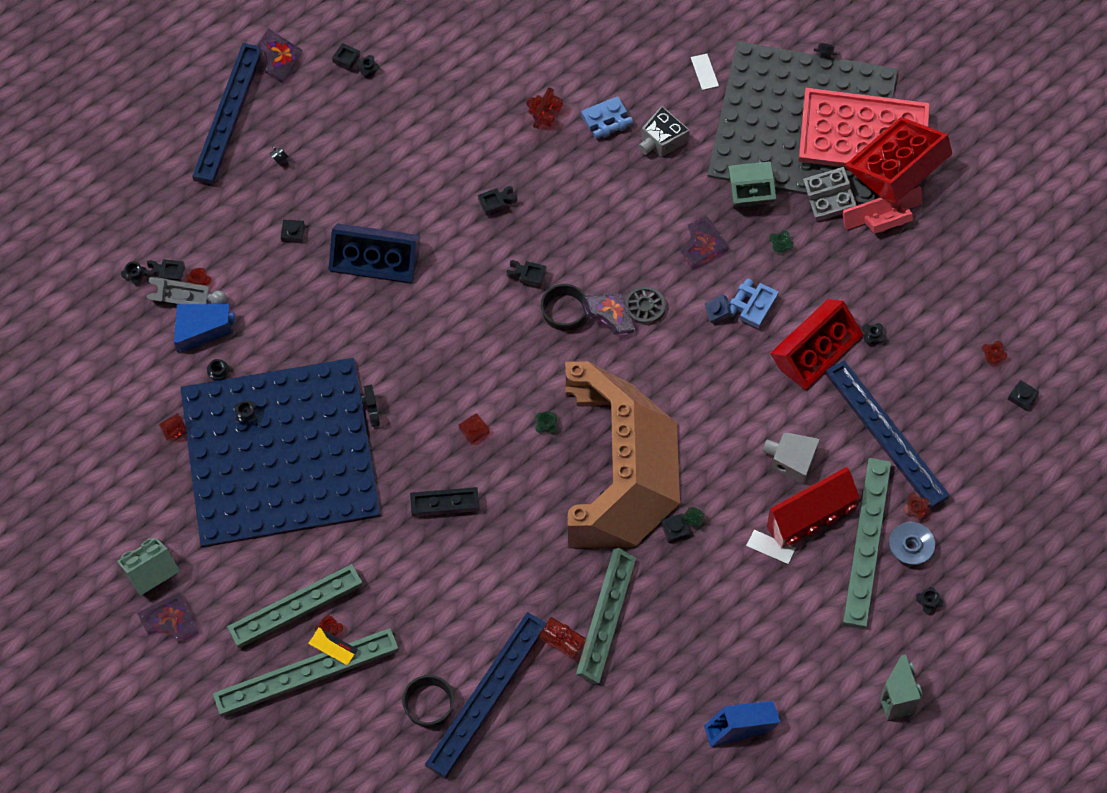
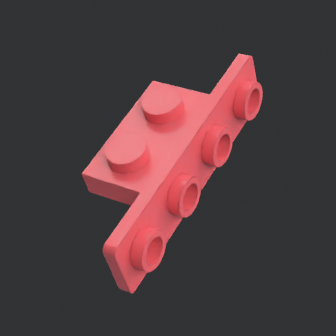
[843,185,923,234]

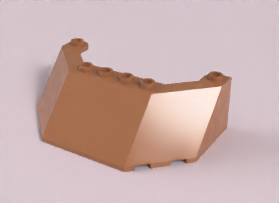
[565,362,680,548]

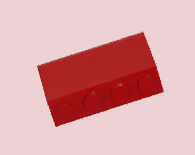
[770,299,864,390]
[767,467,860,549]

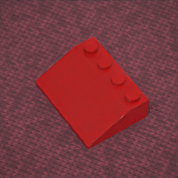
[845,117,953,203]

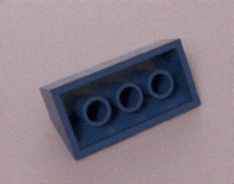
[328,223,421,282]

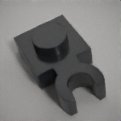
[478,186,518,216]
[144,259,185,282]
[507,260,547,288]
[361,384,380,427]

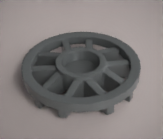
[625,287,665,325]

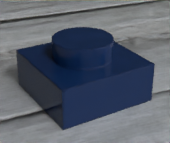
[705,294,732,324]

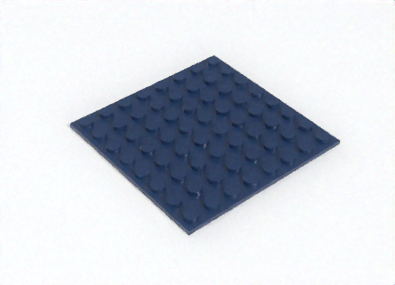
[180,358,381,547]

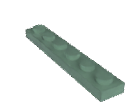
[576,548,636,684]
[227,564,363,649]

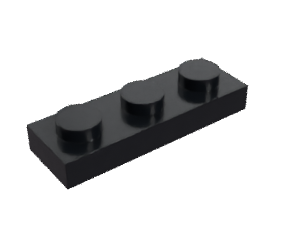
[410,487,480,517]

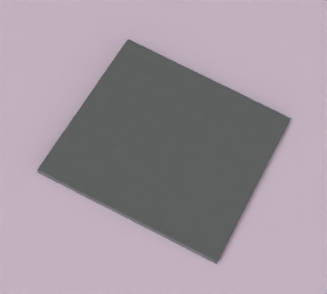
[707,41,897,204]

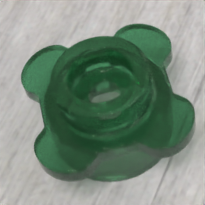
[769,231,793,253]
[535,412,557,433]
[681,507,706,527]

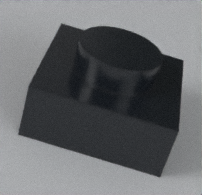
[332,43,361,70]
[280,220,305,243]
[1008,380,1039,411]
[660,513,690,543]

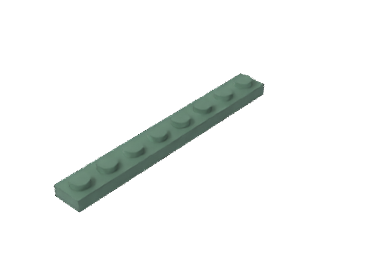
[842,458,891,630]
[213,628,399,717]

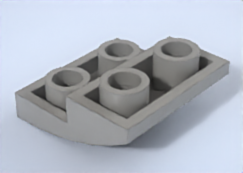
[803,167,856,222]

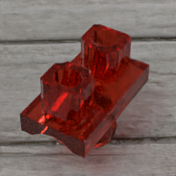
[526,87,563,129]
[538,617,586,659]

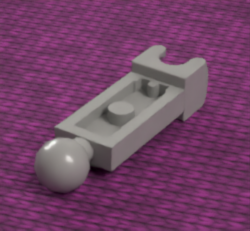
[147,277,227,304]

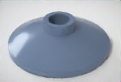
[889,522,935,565]

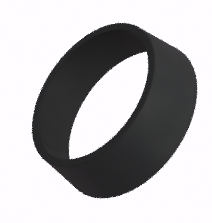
[541,284,588,331]
[402,675,454,728]

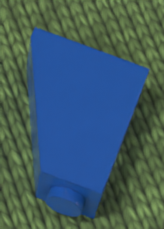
[174,304,235,353]
[704,701,781,747]

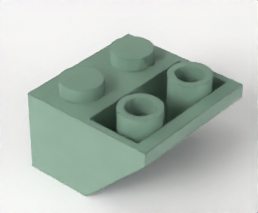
[728,162,776,208]
[117,538,180,596]
[880,654,922,721]

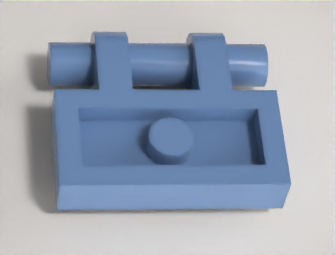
[581,96,633,139]
[729,279,779,329]

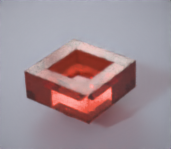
[159,413,186,440]
[459,413,490,445]

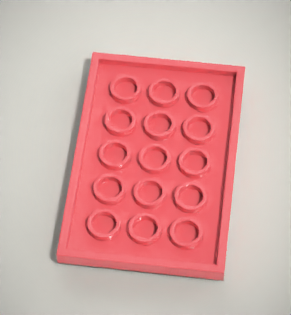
[798,88,929,168]

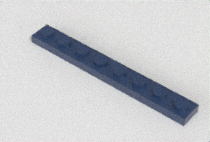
[192,43,263,185]
[825,360,950,510]
[425,612,547,779]

